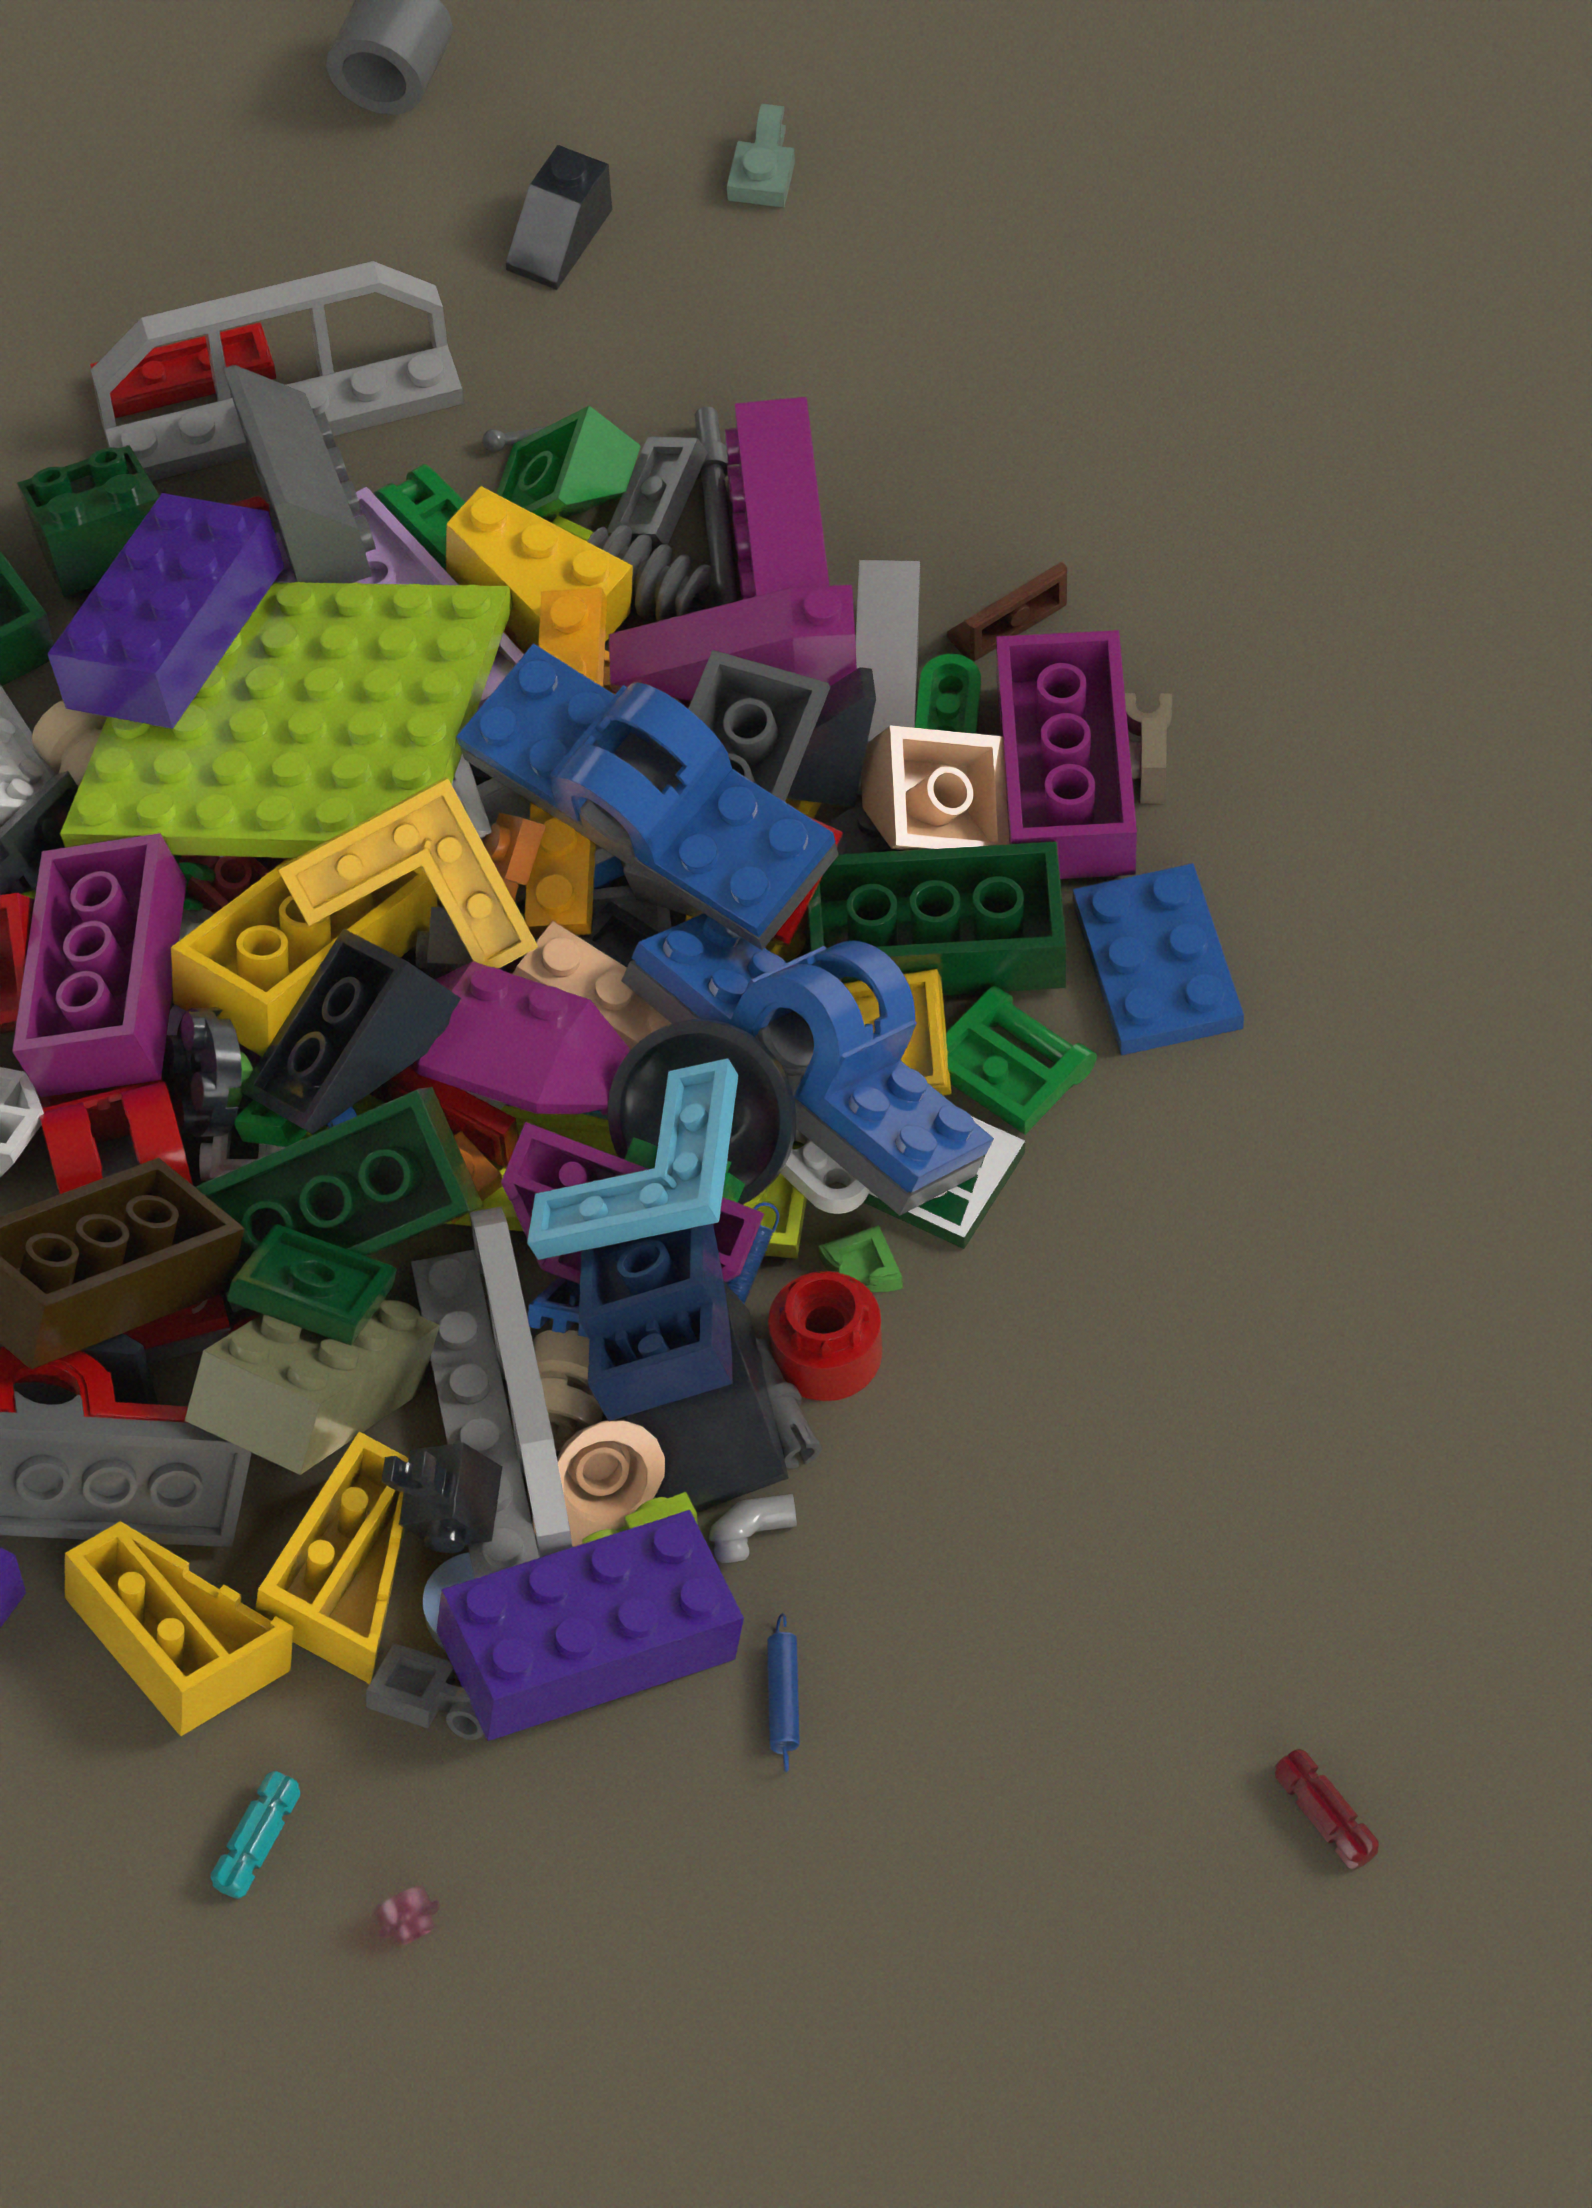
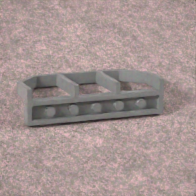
[91,261,464,481]
[411,1207,573,1579]

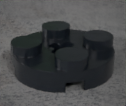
[163,1007,242,1137]

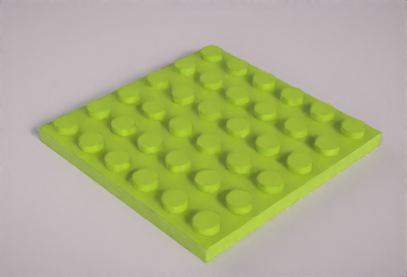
[60,582,513,858]

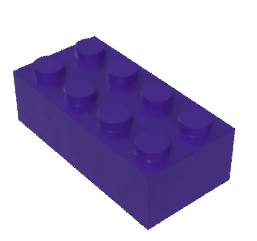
[48,493,284,729]
[436,1510,744,1741]

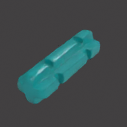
[211,1771,300,1899]

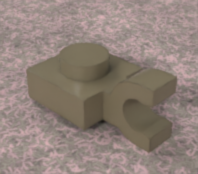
[1125,693,1172,804]

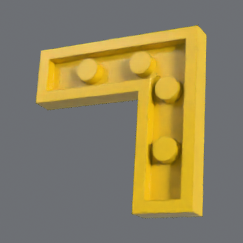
[277,777,538,968]

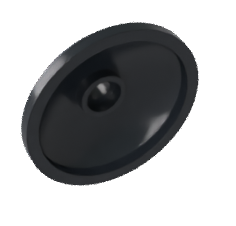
[608,1019,796,1205]

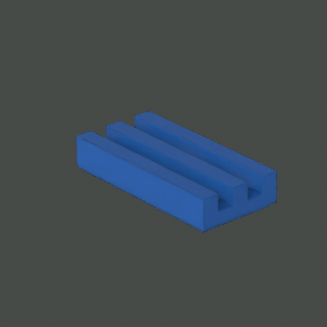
[528,1277,588,1337]

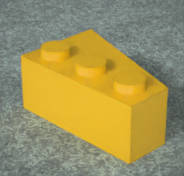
[446,486,633,652]
[256,1431,409,1684]
[65,1521,293,1736]

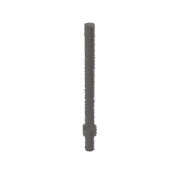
[694,407,738,607]

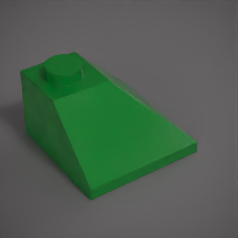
[496,405,641,522]

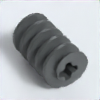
[587,524,713,622]

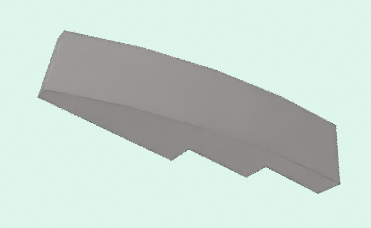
[856,560,920,795]

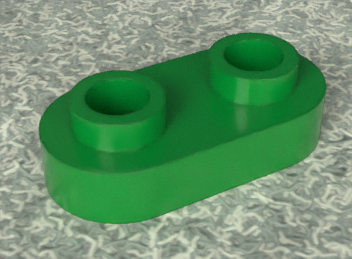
[915,654,981,734]

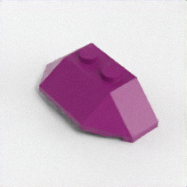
[410,961,630,1115]
[501,1122,764,1285]

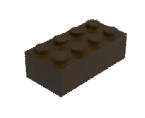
[0,1158,245,1369]

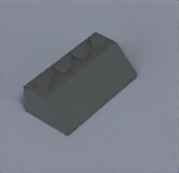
[223,365,376,583]
[623,650,830,917]

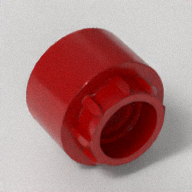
[768,1271,882,1401]

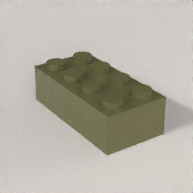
[185,1300,440,1475]

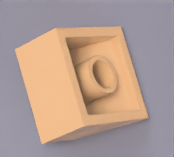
[861,726,1010,850]

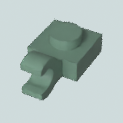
[727,104,795,208]

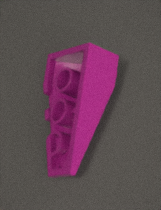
[609,585,857,705]

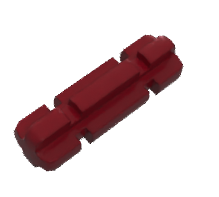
[1275,1749,1379,1869]

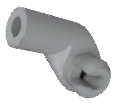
[709,1494,797,1563]

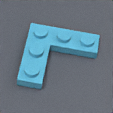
[527,1058,738,1260]

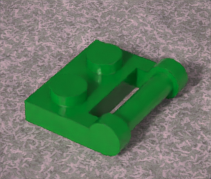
[946,986,1097,1135]

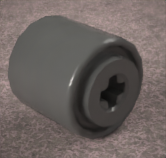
[326,0,453,115]

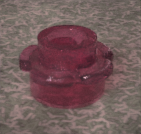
[374,1885,440,1945]

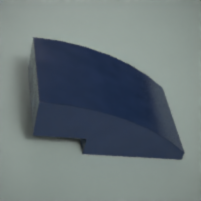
[579,1224,733,1421]

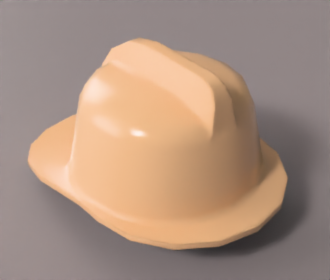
[533,1420,665,1547]

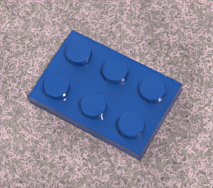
[1073,863,1244,1056]

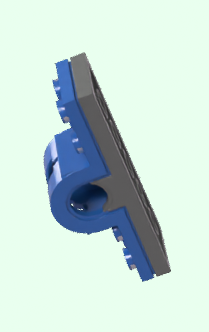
[456,643,838,950]
[621,913,994,1216]

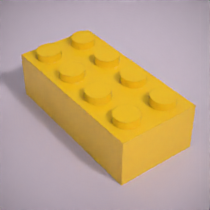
[171,858,437,1057]

